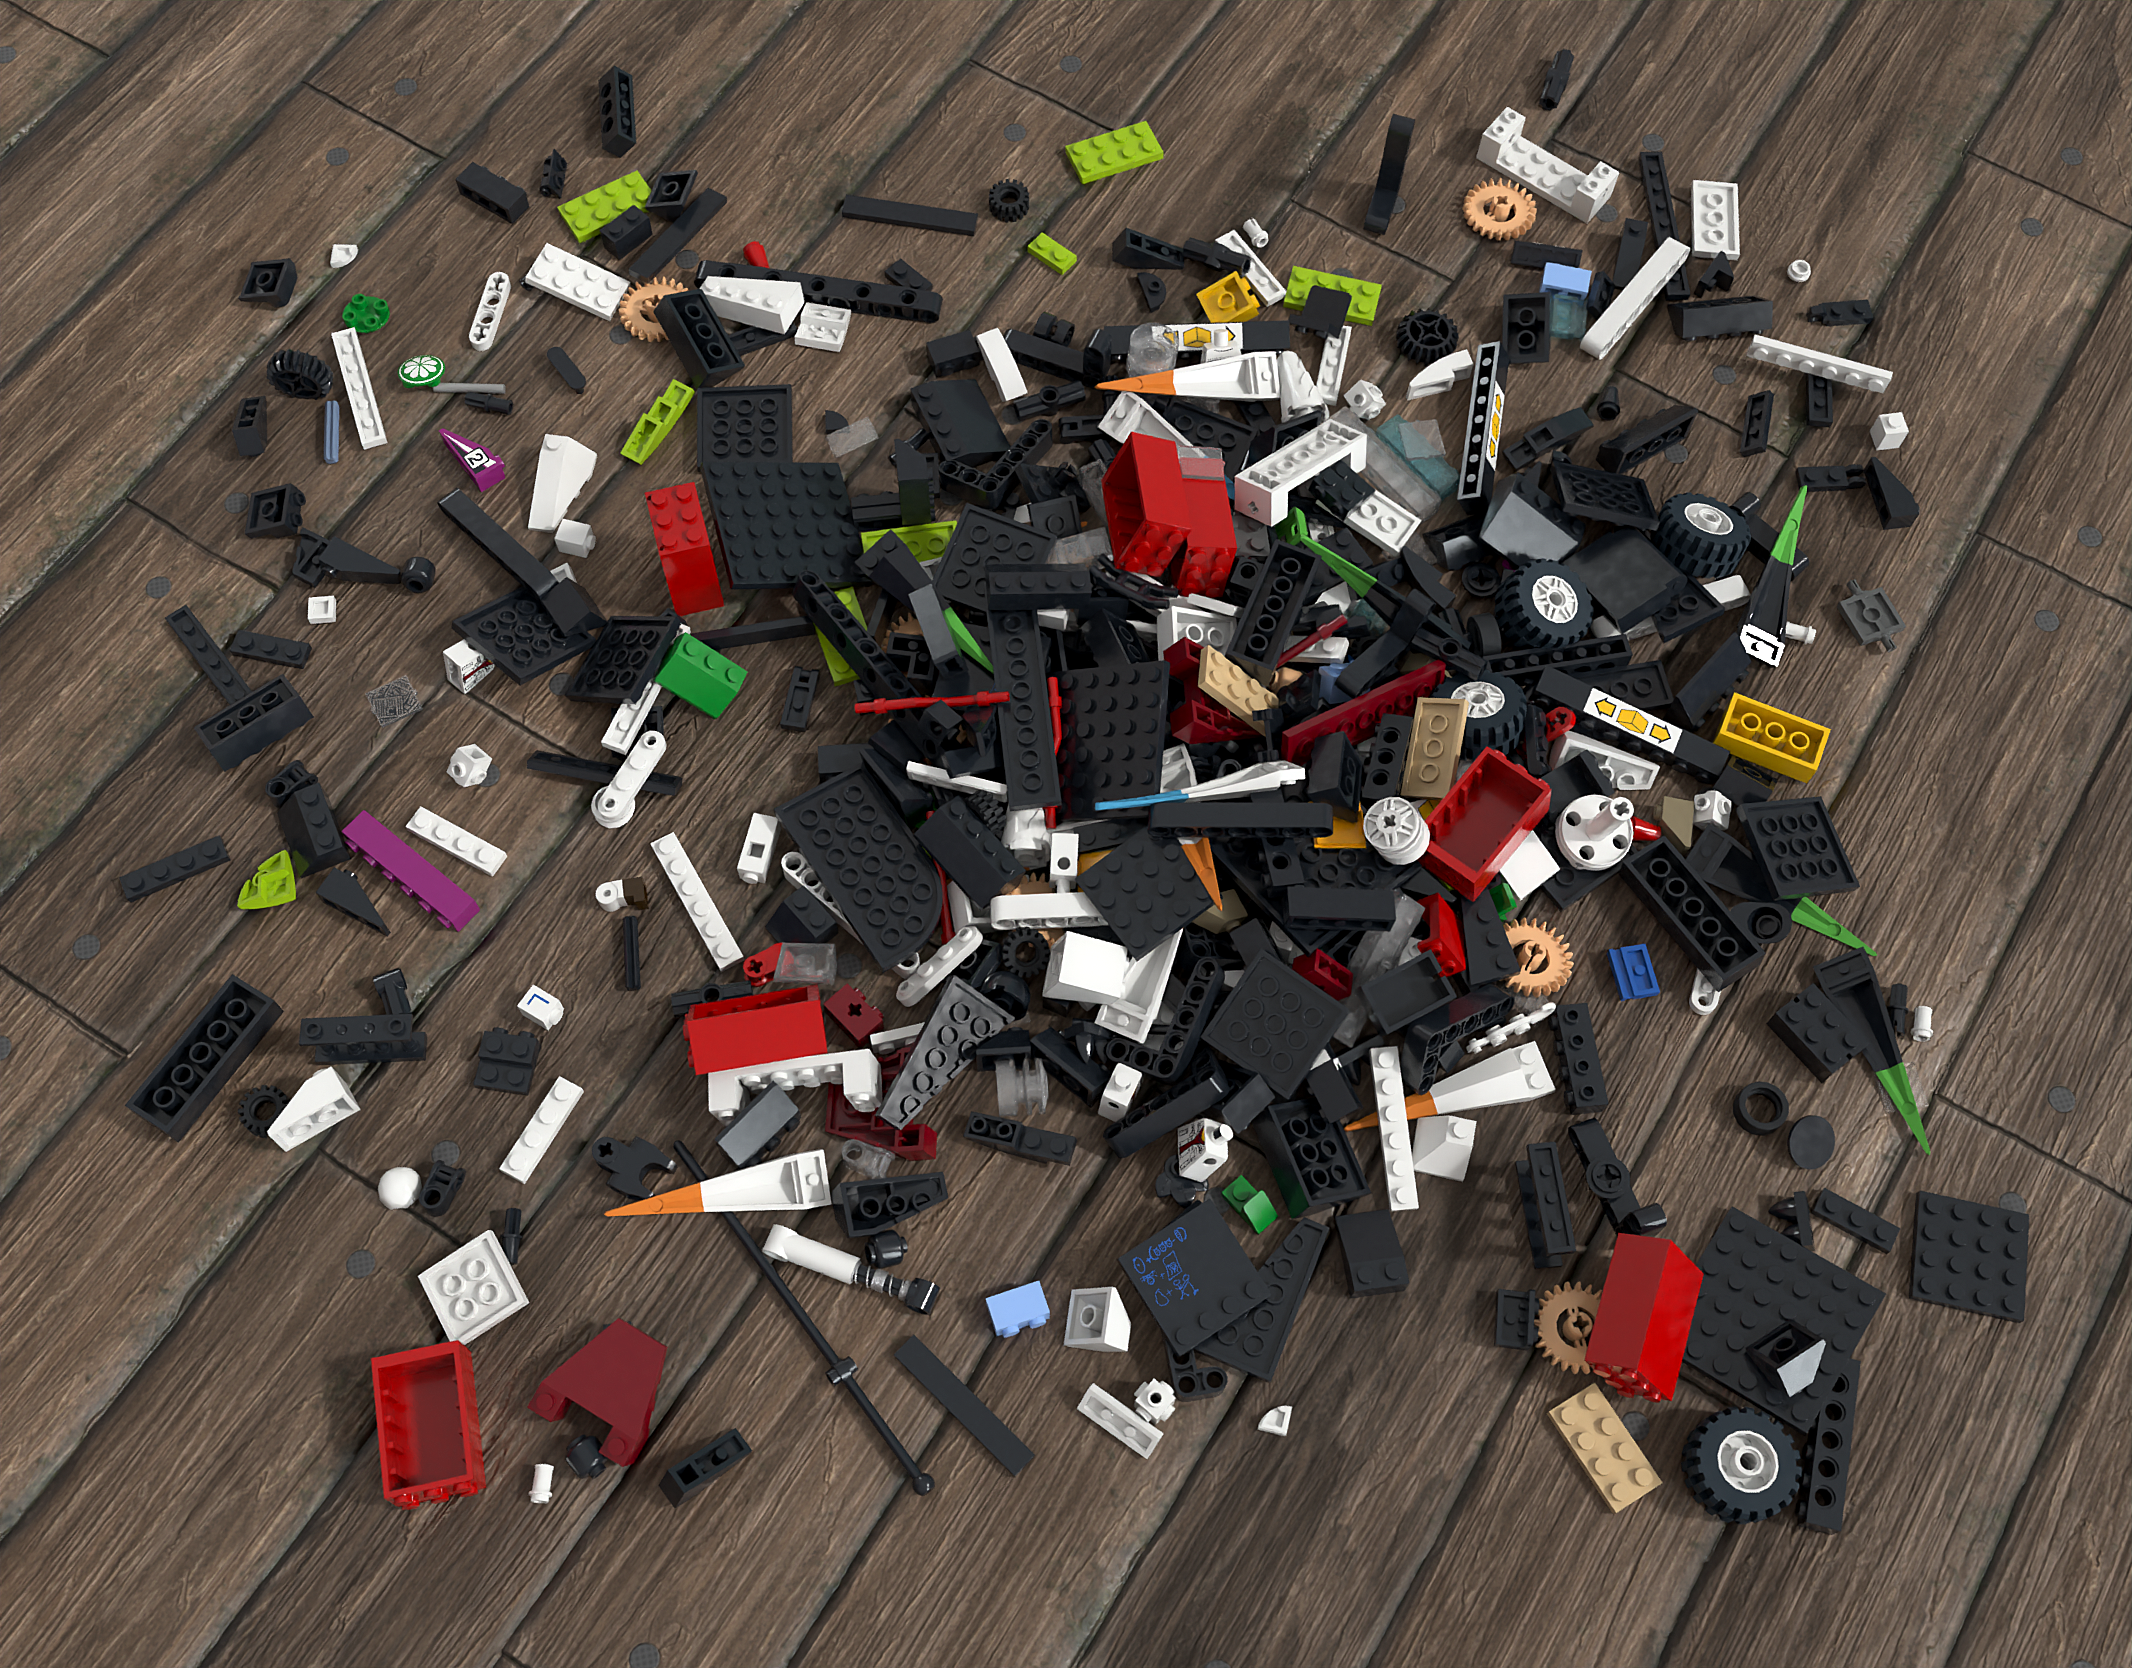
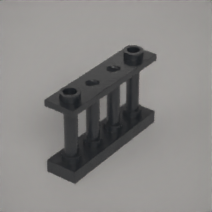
[299,1014,427,1065]
[1515,1142,1576,1269]

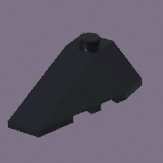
[831,1172,948,1238]

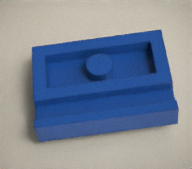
[1607,944,1660,1001]

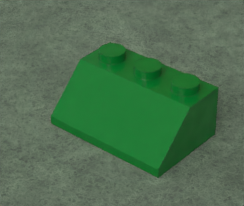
[653,632,747,719]

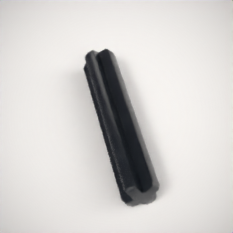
[622,916,641,991]

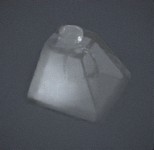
[774,943,837,985]

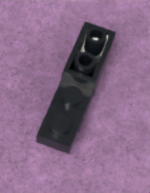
[1502,407,1594,473]
[963,1111,1077,1166]

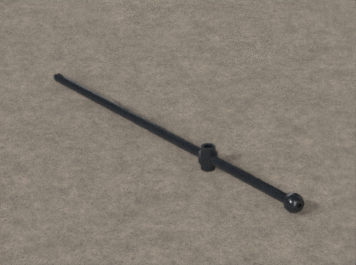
[673,1140,935,1496]

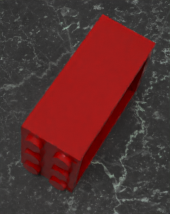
[1101,431,1192,577]
[1169,459,1237,598]
[645,482,724,616]
[1417,746,1552,902]
[683,984,828,1075]
[1584,1233,1704,1403]
[371,1340,486,1510]

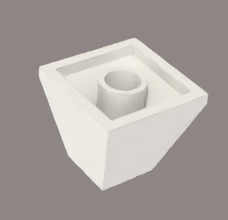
[1412,1115,1476,1182]
[1064,1287,1131,1352]

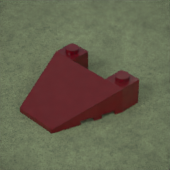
[1163,637,1263,744]
[825,1047,937,1161]
[527,1318,667,1467]

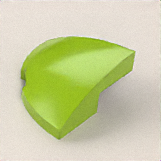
[237,850,296,909]

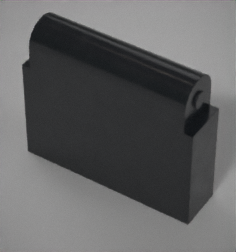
[1562,525,1687,634]

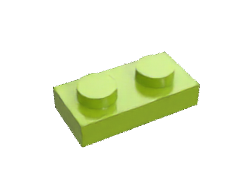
[1028,233,1077,275]

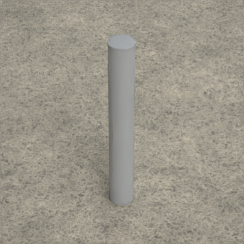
[433,383,506,394]

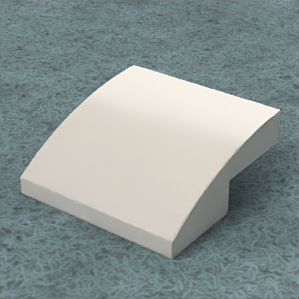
[795,302,851,352]

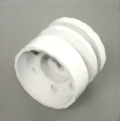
[1363,797,1430,865]

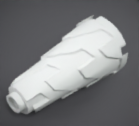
[1277,351,1329,424]
[1001,801,1051,867]

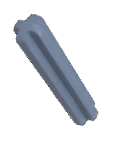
[324,400,339,464]

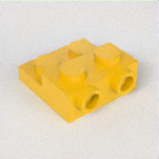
[1196,271,1260,323]

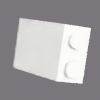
[1042,931,1129,1005]

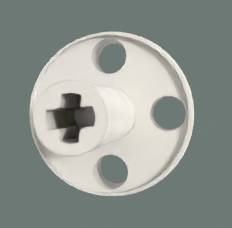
[1555,795,1634,871]

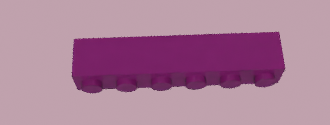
[341,810,480,932]

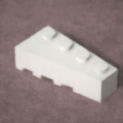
[700,276,805,334]

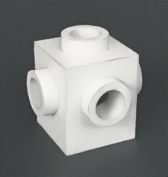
[1344,380,1386,420]
[447,744,492,787]
[1693,791,1731,831]
[1134,1379,1176,1425]

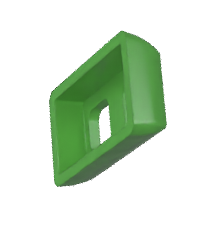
[1274,507,1308,546]

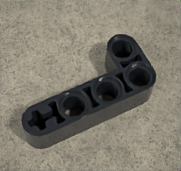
[1729,492,1809,581]
[1161,1331,1228,1402]

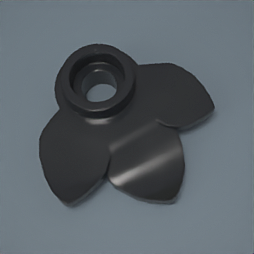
[1155,1155,1209,1209]

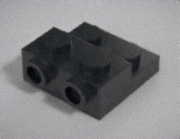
[1308,459,1376,521]
[245,483,306,539]
[473,1027,541,1096]

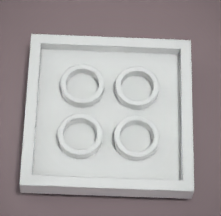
[418,1230,529,1345]

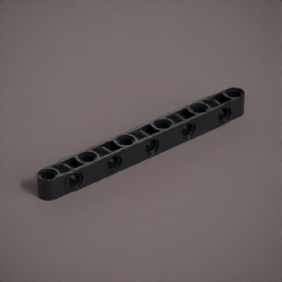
[694,260,943,323]
[792,570,964,770]

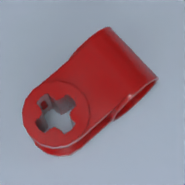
[743,943,796,987]

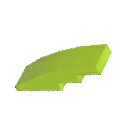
[620,379,695,465]

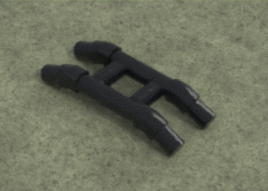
[1088,553,1178,610]

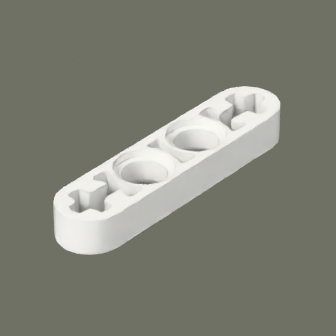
[469,272,511,351]

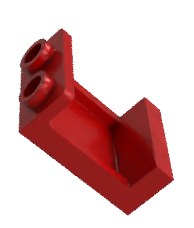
[1415,893,1466,977]

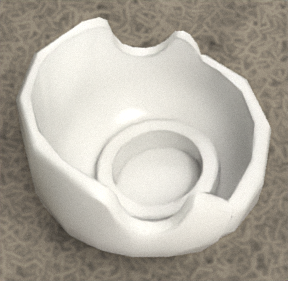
[378,1167,422,1210]

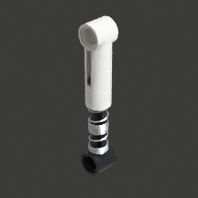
[762,1224,940,1315]

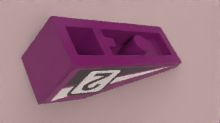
[439,428,506,492]

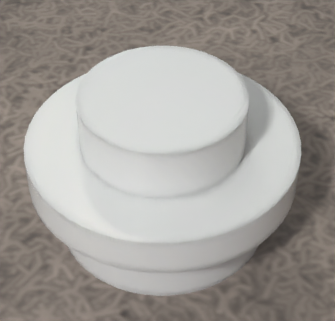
[1787,260,1811,282]

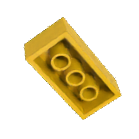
[1713,692,1831,783]

